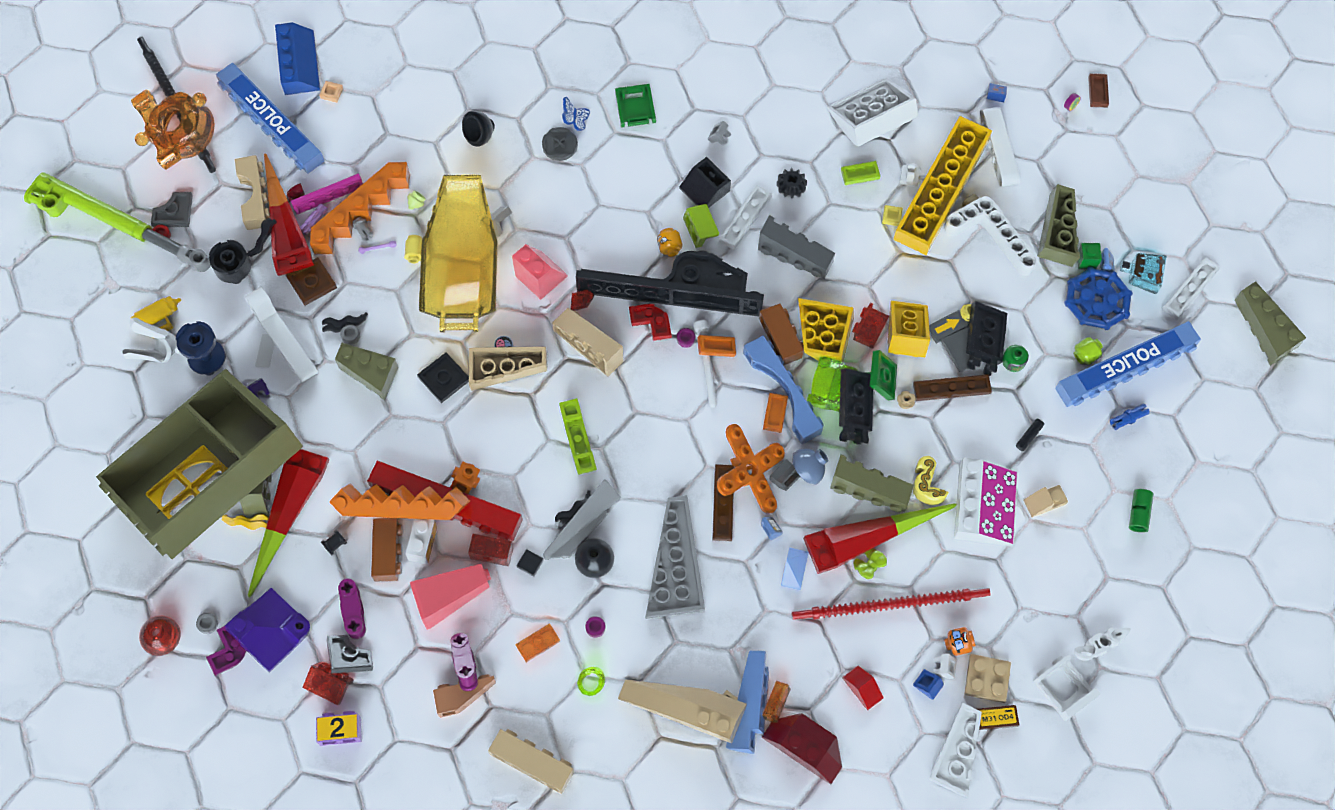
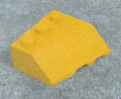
[798,298,854,367]

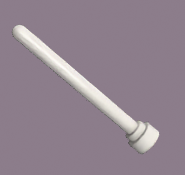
[694,320,717,407]

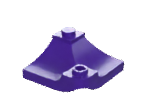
[225,587,310,673]

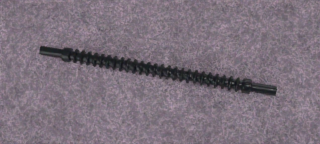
[137,37,216,173]

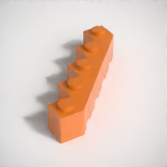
[310,162,410,255]
[329,483,470,520]

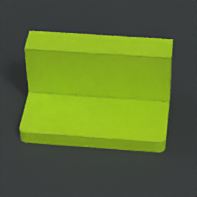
[683,204,719,248]

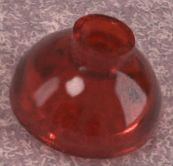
[139,615,181,656]

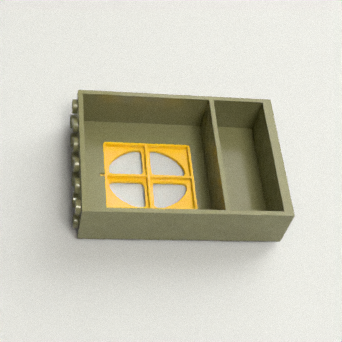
[96,368,303,559]

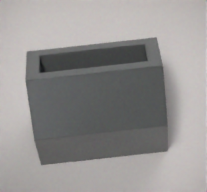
[769,459,800,491]

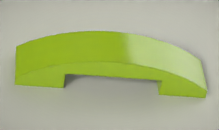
[559,398,597,475]

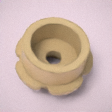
[897,391,916,409]

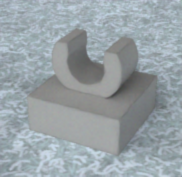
[707,121,732,145]

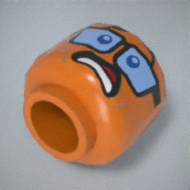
[944,627,976,656]

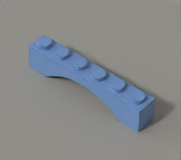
[743,335,824,445]

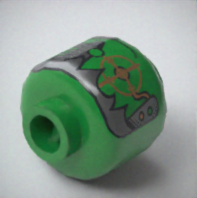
[1002,344,1029,372]

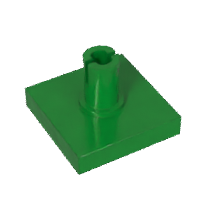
[865,350,897,401]

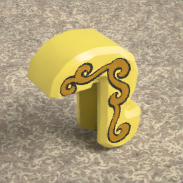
[913,456,949,505]

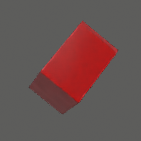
[842,665,884,711]

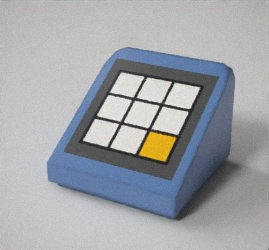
[761,517,783,540]

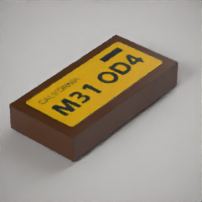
[977,705,1020,730]

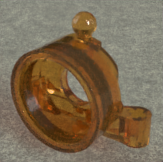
[131,89,215,170]

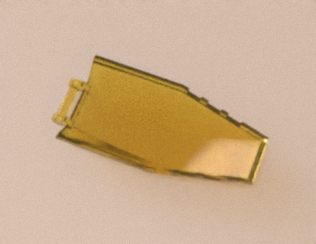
[419,175,498,333]

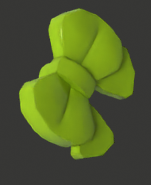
[853,548,887,579]

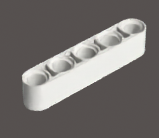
[980,107,1020,187]

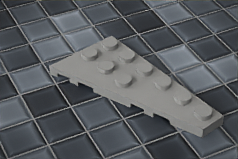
[645,495,705,619]

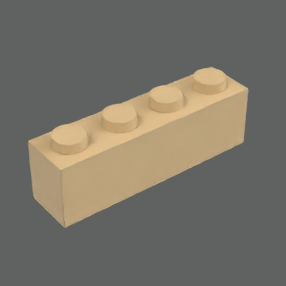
[488,729,574,794]

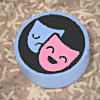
[494,336,513,347]

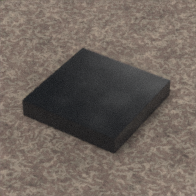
[417,352,469,404]

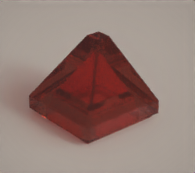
[571,290,594,311]

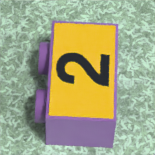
[316,711,362,746]

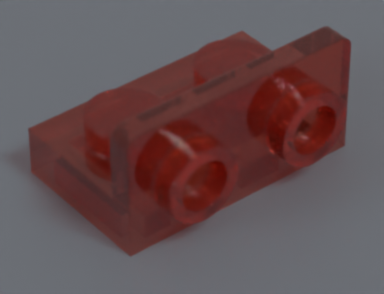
[852,302,889,349]
[302,662,354,705]

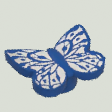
[562,96,590,131]

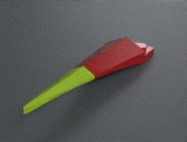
[248,449,330,598]
[803,503,957,574]

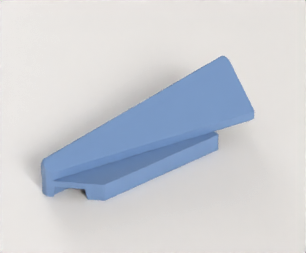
[726,651,769,754]

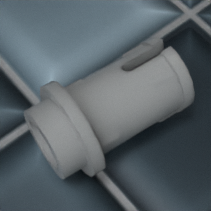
[353,217,373,241]

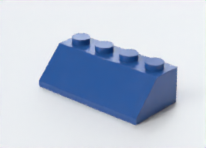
[275,22,320,95]

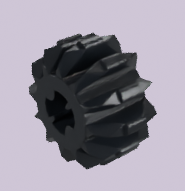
[776,167,807,199]

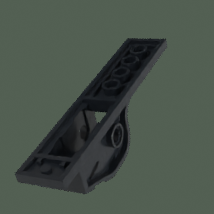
[575,250,764,317]

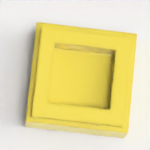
[882,205,903,226]

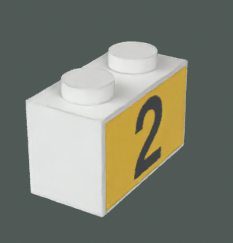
[406,519,437,564]

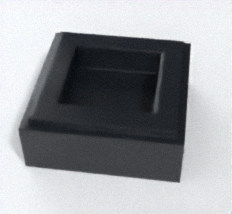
[516,549,544,577]

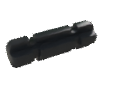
[1016,418,1045,451]

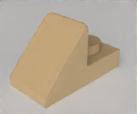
[1023,485,1068,518]

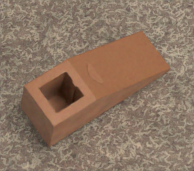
[433,674,496,718]

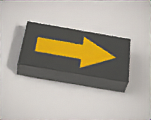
[929,310,969,344]

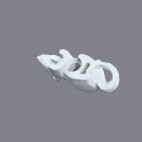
[1074,627,1131,660]

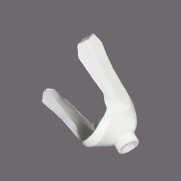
[122,318,180,362]

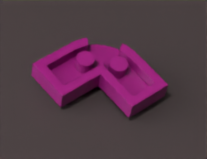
[206,626,246,676]

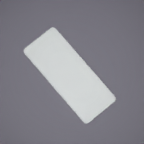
[255,334,275,368]

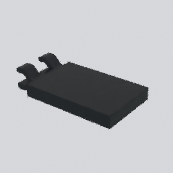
[966,301,1008,376]
[839,368,874,445]

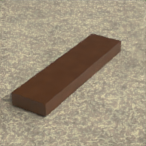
[913,374,992,401]
[712,464,734,541]

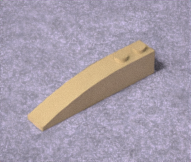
[618,680,747,743]

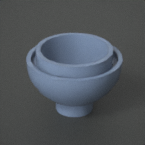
[792,449,829,485]

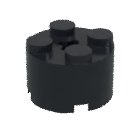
[209,240,252,284]

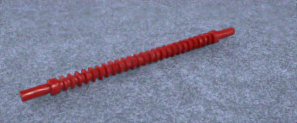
[792,588,991,620]

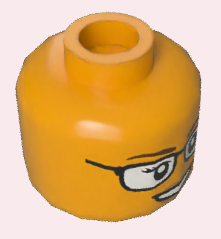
[657,228,683,257]

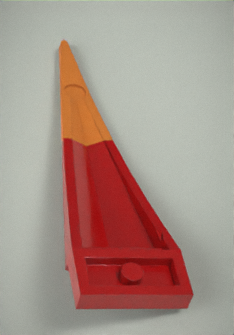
[264,153,314,276]

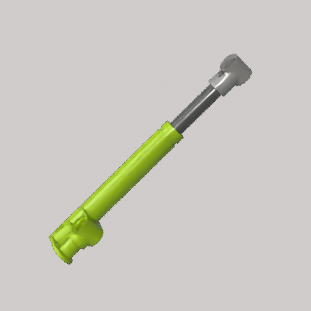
[24,172,211,272]

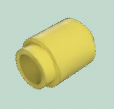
[404,235,424,264]

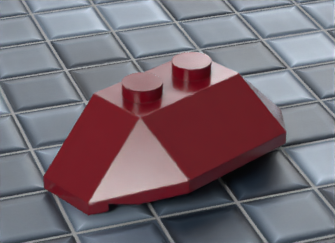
[761,713,842,785]

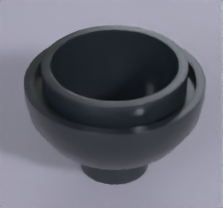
[462,111,495,147]
[575,538,614,578]

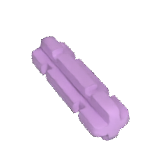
[300,204,328,235]

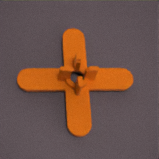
[717,424,785,514]

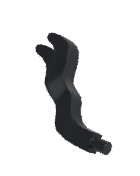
[247,218,277,257]
[322,312,368,333]
[555,490,591,529]

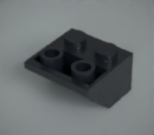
[679,157,731,208]

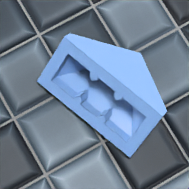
[781,547,809,590]

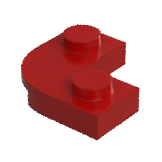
[629,304,672,341]

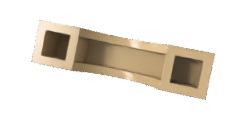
[234,155,270,230]

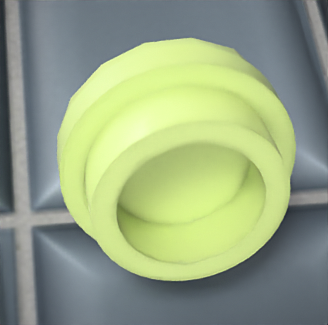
[407,190,426,210]

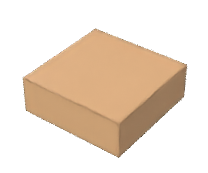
[320,81,343,103]

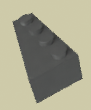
[758,215,835,279]

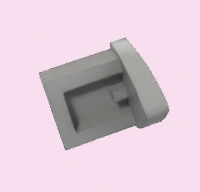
[484,207,512,237]

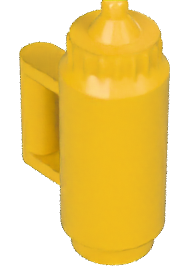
[130,296,181,339]

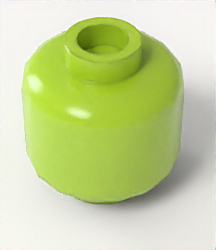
[1073,337,1103,365]

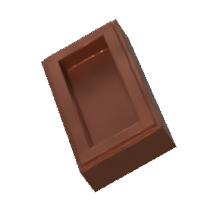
[1088,74,1109,108]

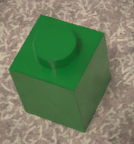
[1077,243,1102,269]

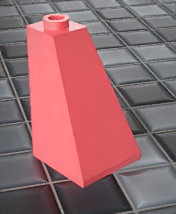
[410,563,491,630]

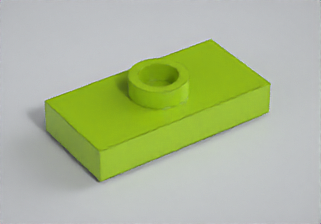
[841,161,881,185]

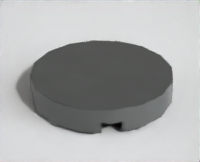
[542,127,578,161]

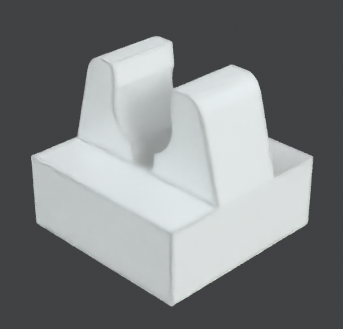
[899,163,920,187]
[933,654,957,679]

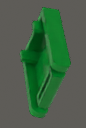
[615,84,656,128]

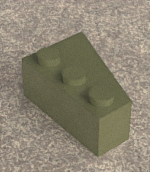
[335,343,399,400]
[240,474,272,518]

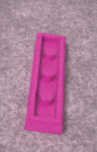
[291,173,363,215]

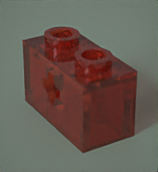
[468,534,513,566]

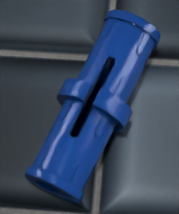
[1110,403,1150,430]

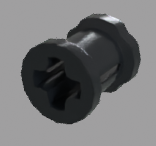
[321,529,347,556]

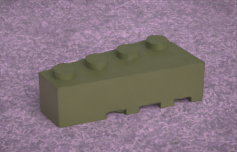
[1037,184,1080,267]
[1234,281,1307,366]
[830,455,914,512]

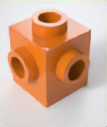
[450,461,480,494]

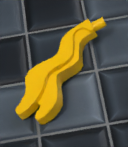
[221,513,269,530]

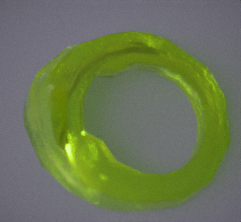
[577,667,605,696]

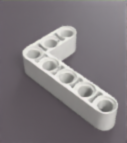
[945,196,1037,275]
[245,286,318,383]

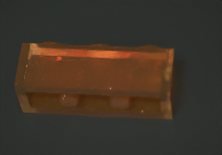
[762,681,791,723]

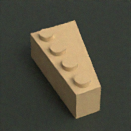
[552,308,623,377]
[469,347,547,391]

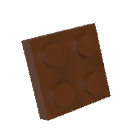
[286,257,337,306]

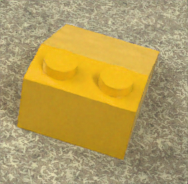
[887,301,930,358]

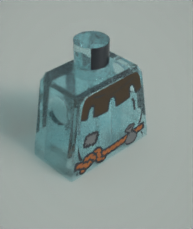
[1120,253,1167,294]

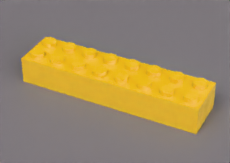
[893,116,992,256]

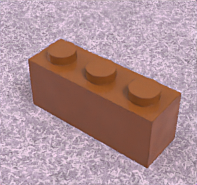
[759,303,804,366]
[371,518,403,582]

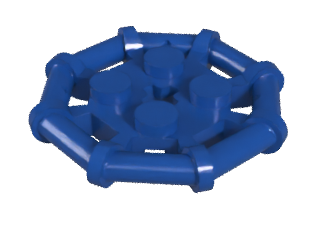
[1064,267,1133,331]

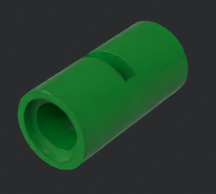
[1128,489,1154,533]

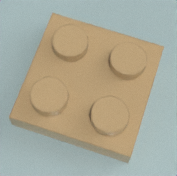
[964,654,1011,703]

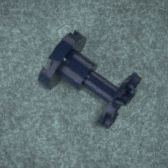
[176,321,226,376]

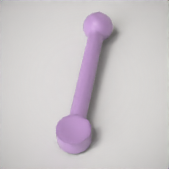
[358,241,397,254]

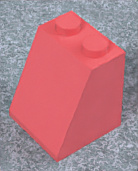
[512,244,568,300]

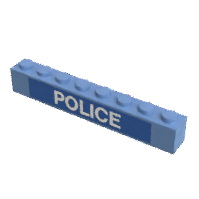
[216,62,325,174]
[1055,321,1201,407]

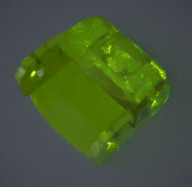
[807,356,859,412]

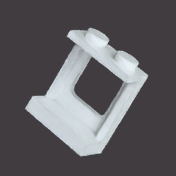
[1034,654,1101,721]

